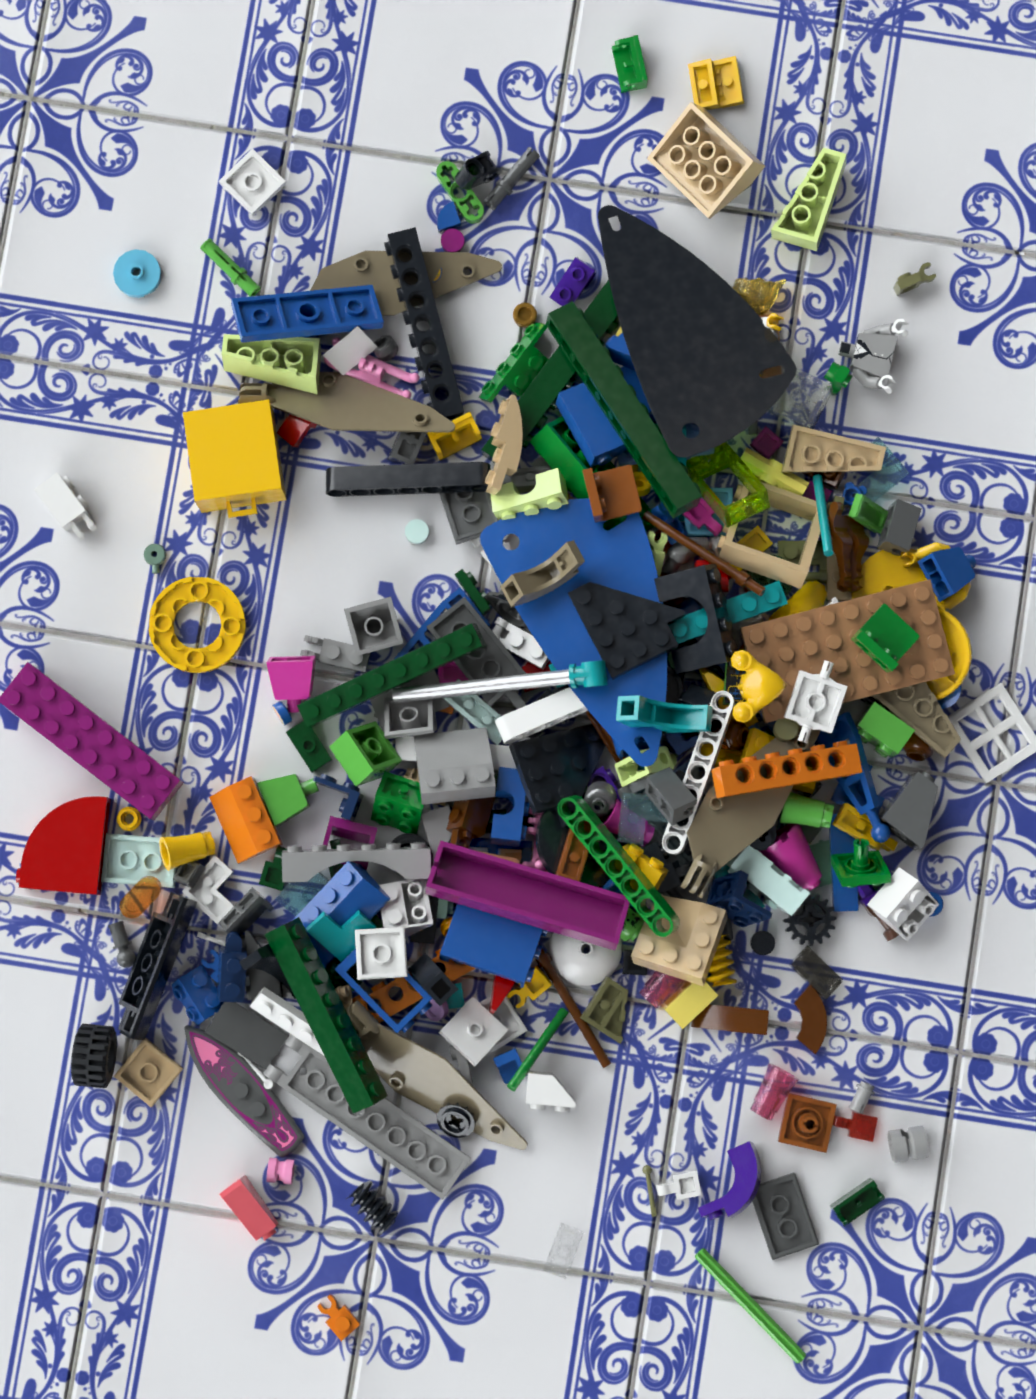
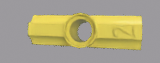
[736,448,809,496]

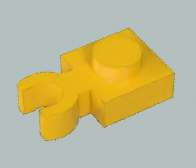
[507,966,553,1008]

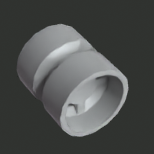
[888,1126,929,1163]

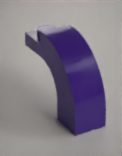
[698,1141,761,1220]

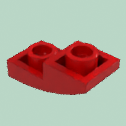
[277,414,317,447]

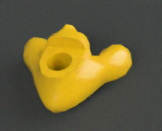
[730,650,786,723]

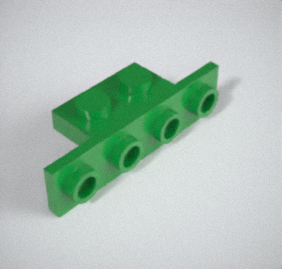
[479,322,549,403]

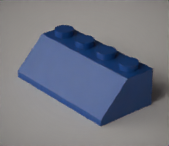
[293,861,391,968]

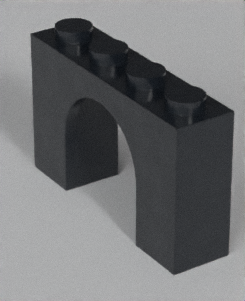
[654,564,738,674]

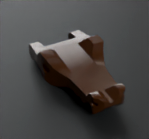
[828,502,869,593]

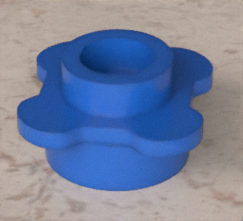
[842,482,867,505]

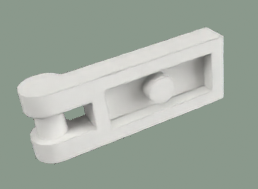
[492,617,549,670]

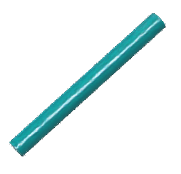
[813,474,834,556]

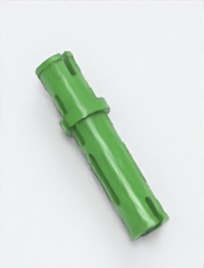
[200,238,261,297]

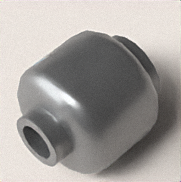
[584,781,617,817]

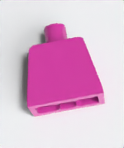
[266,656,316,713]

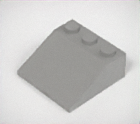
[414,727,496,805]

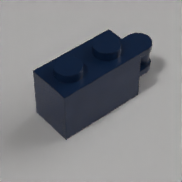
[217,932,247,1002]

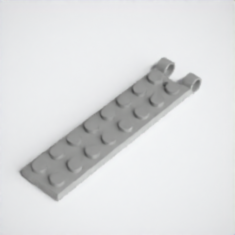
[263,1034,471,1200]

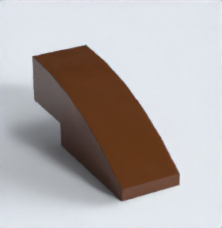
[691,1004,769,1035]

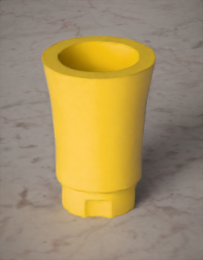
[159,831,215,871]

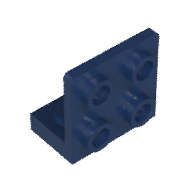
[313,773,364,822]
[706,870,773,927]

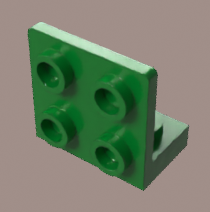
[851,604,920,673]
[371,771,425,834]

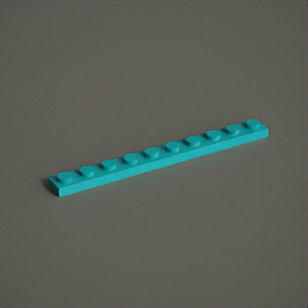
[549,581,788,688]

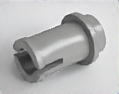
[849,1081,875,1114]

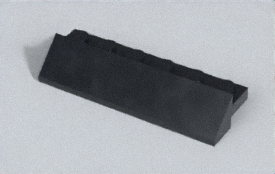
[118,892,197,1040]

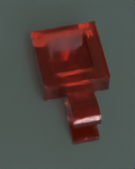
[833,1112,878,1142]

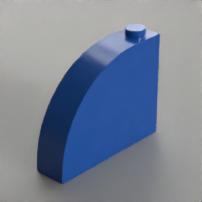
[555,366,651,467]

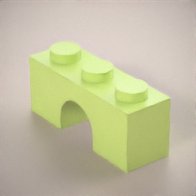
[491,468,569,520]

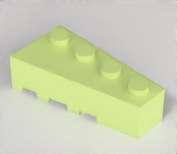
[771,147,846,251]
[221,334,321,394]

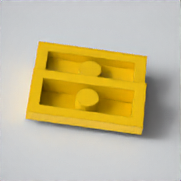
[688,56,745,110]

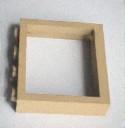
[717,477,828,589]

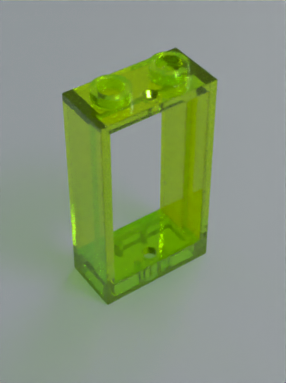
[686,442,770,528]

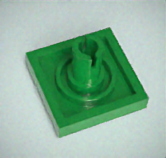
[831,839,891,888]

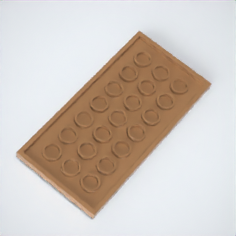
[740,579,955,723]

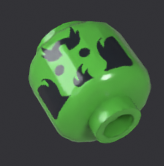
[620,905,645,941]

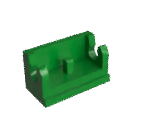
[611,35,648,93]

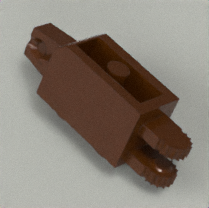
[446,797,495,848]

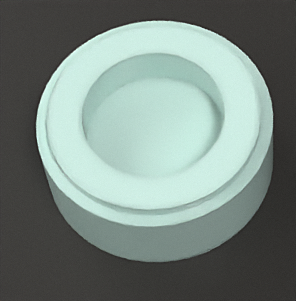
[405,519,429,544]

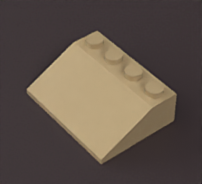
[647,102,765,219]

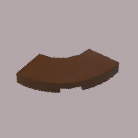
[793,985,827,1054]

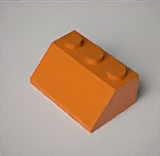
[209,776,283,864]

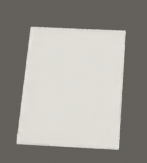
[323,326,377,375]

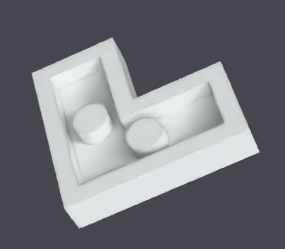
[182,855,234,925]

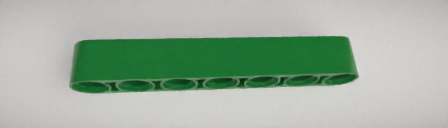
[557,795,680,937]

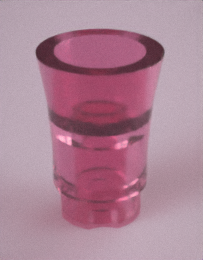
[639,971,686,1008]
[750,1063,799,1120]

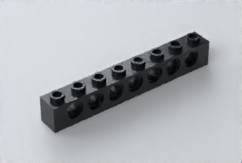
[384,227,464,419]

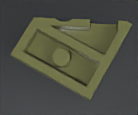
[580,977,628,1044]

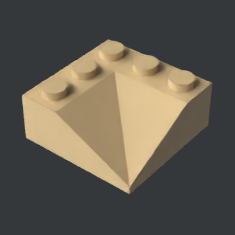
[631,896,728,987]

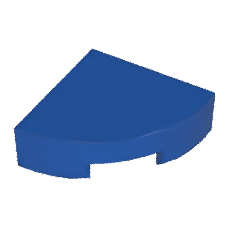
[437,201,461,233]

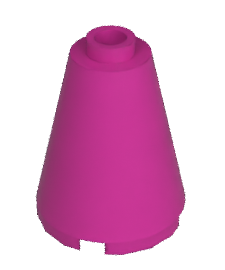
[758,823,822,890]

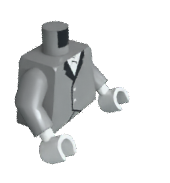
[838,319,909,394]

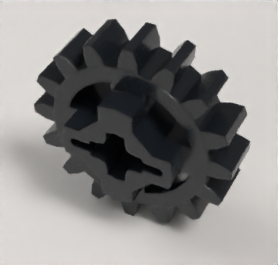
[782,894,837,946]

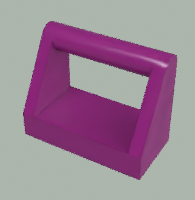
[323,816,378,870]

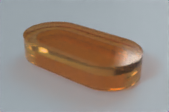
[119,876,161,918]

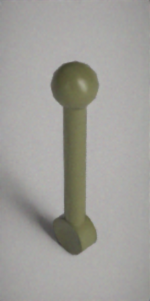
[642,1165,657,1217]

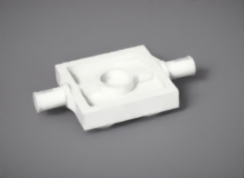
[784,660,848,743]

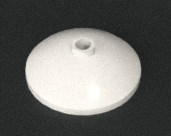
[549,932,622,986]

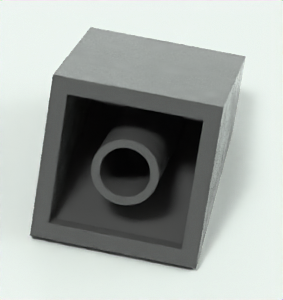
[879,771,938,850]

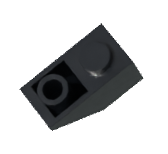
[407,953,459,1006]

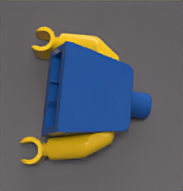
[900,542,976,610]

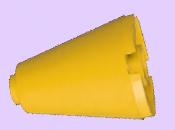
[768,581,827,621]

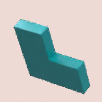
[306,910,376,961]

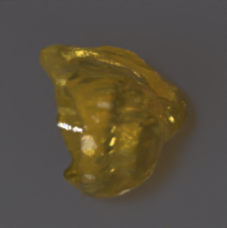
[733,277,787,315]

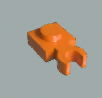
[318,1294,361,1341]

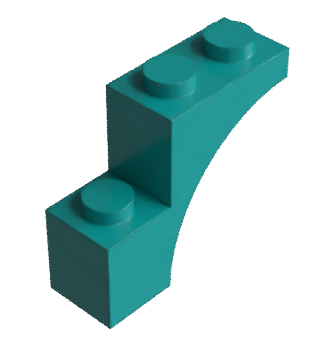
[616,695,713,733]

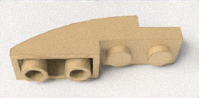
[485,394,523,495]

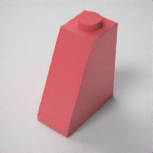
[220,1175,279,1241]

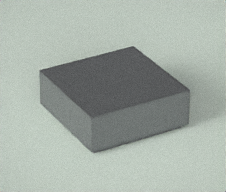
[173,861,205,888]

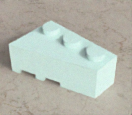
[726,845,810,916]

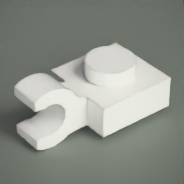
[656,1170,701,1200]

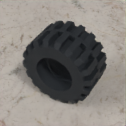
[71,1023,117,1088]

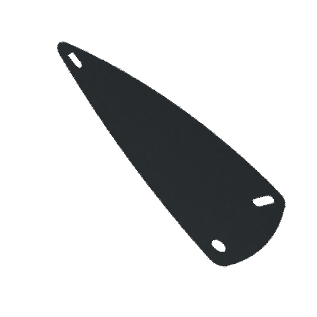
[598,205,797,458]

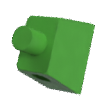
[257,774,319,827]

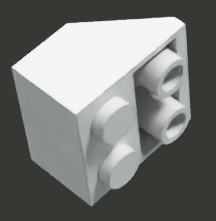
[867,867,939,941]
[379,879,433,937]
[525,1071,576,1112]

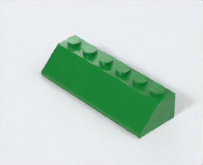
[530,416,655,534]

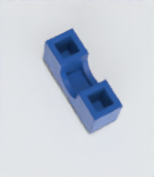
[490,767,529,847]

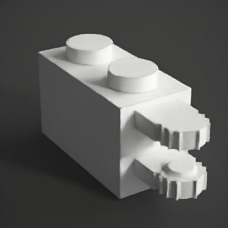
[34,473,97,540]

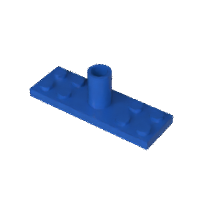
[231,285,384,343]

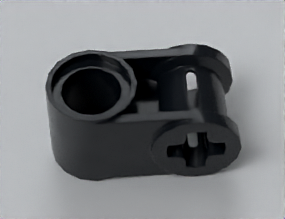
[455,151,502,190]

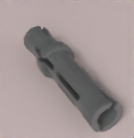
[483,147,540,210]

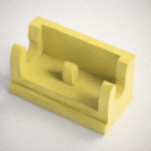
[661,981,718,1029]

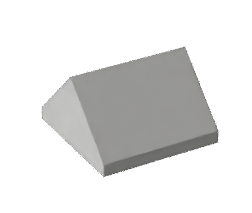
[344,597,404,656]
[384,697,437,739]

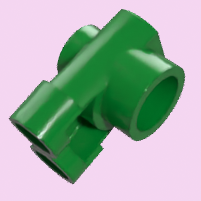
[824,362,853,395]

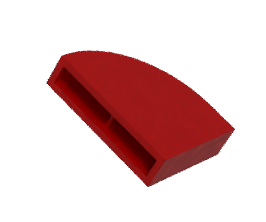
[16,796,111,895]

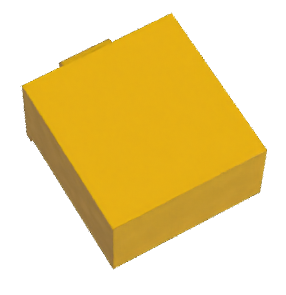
[183,399,287,518]

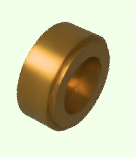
[513,303,537,328]

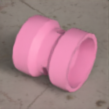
[267,1157,295,1185]

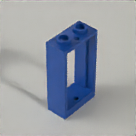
[335,948,433,1033]

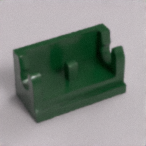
[830,1178,885,1227]

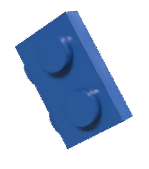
[171,965,224,1026]

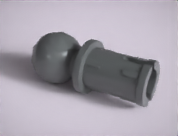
[108,921,136,968]

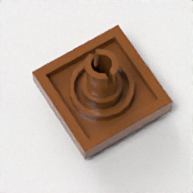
[777,1093,837,1153]

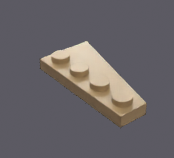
[781,425,886,473]

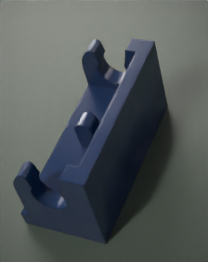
[662,733,698,758]

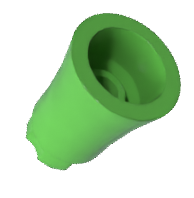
[780,791,834,828]

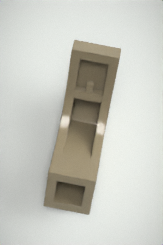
[500,540,585,607]

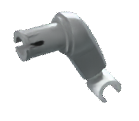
[661,536,721,574]

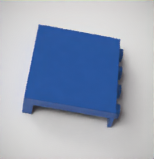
[439,904,548,988]

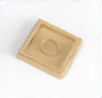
[114,1038,184,1107]

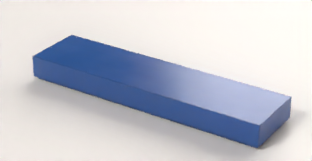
[829,814,859,912]

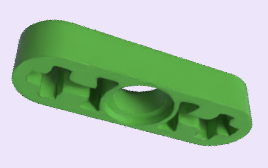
[436,161,484,224]

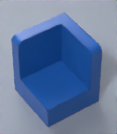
[493,1047,528,1084]

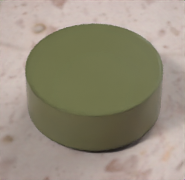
[773,718,799,742]

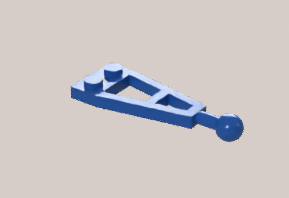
[394,587,491,659]
[814,712,891,843]

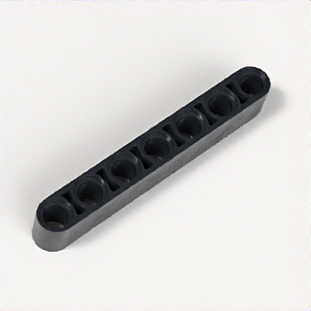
[325,462,491,497]

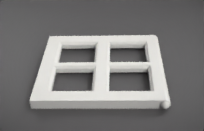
[948,683,1036,784]

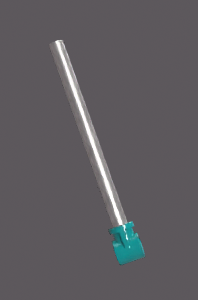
[392,660,608,703]

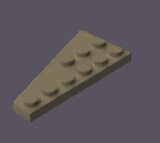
[872,682,961,759]

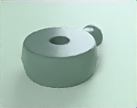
[144,544,166,574]

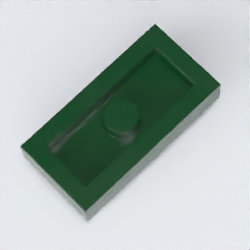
[455,569,491,616]

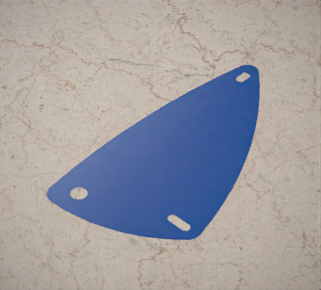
[480,498,667,767]

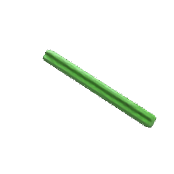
[695,1248,806,1364]

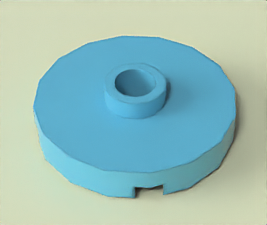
[113,249,162,298]

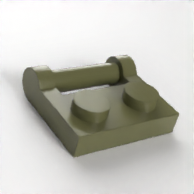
[777,540,828,584]

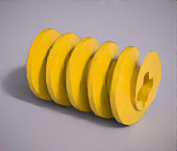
[706,934,737,987]

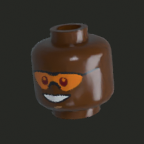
[712,719,749,751]

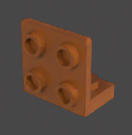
[582,465,642,523]

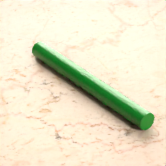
[507,1008,568,1092]

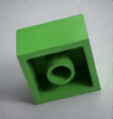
[855,702,915,758]
[329,721,402,787]

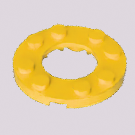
[148,577,246,673]

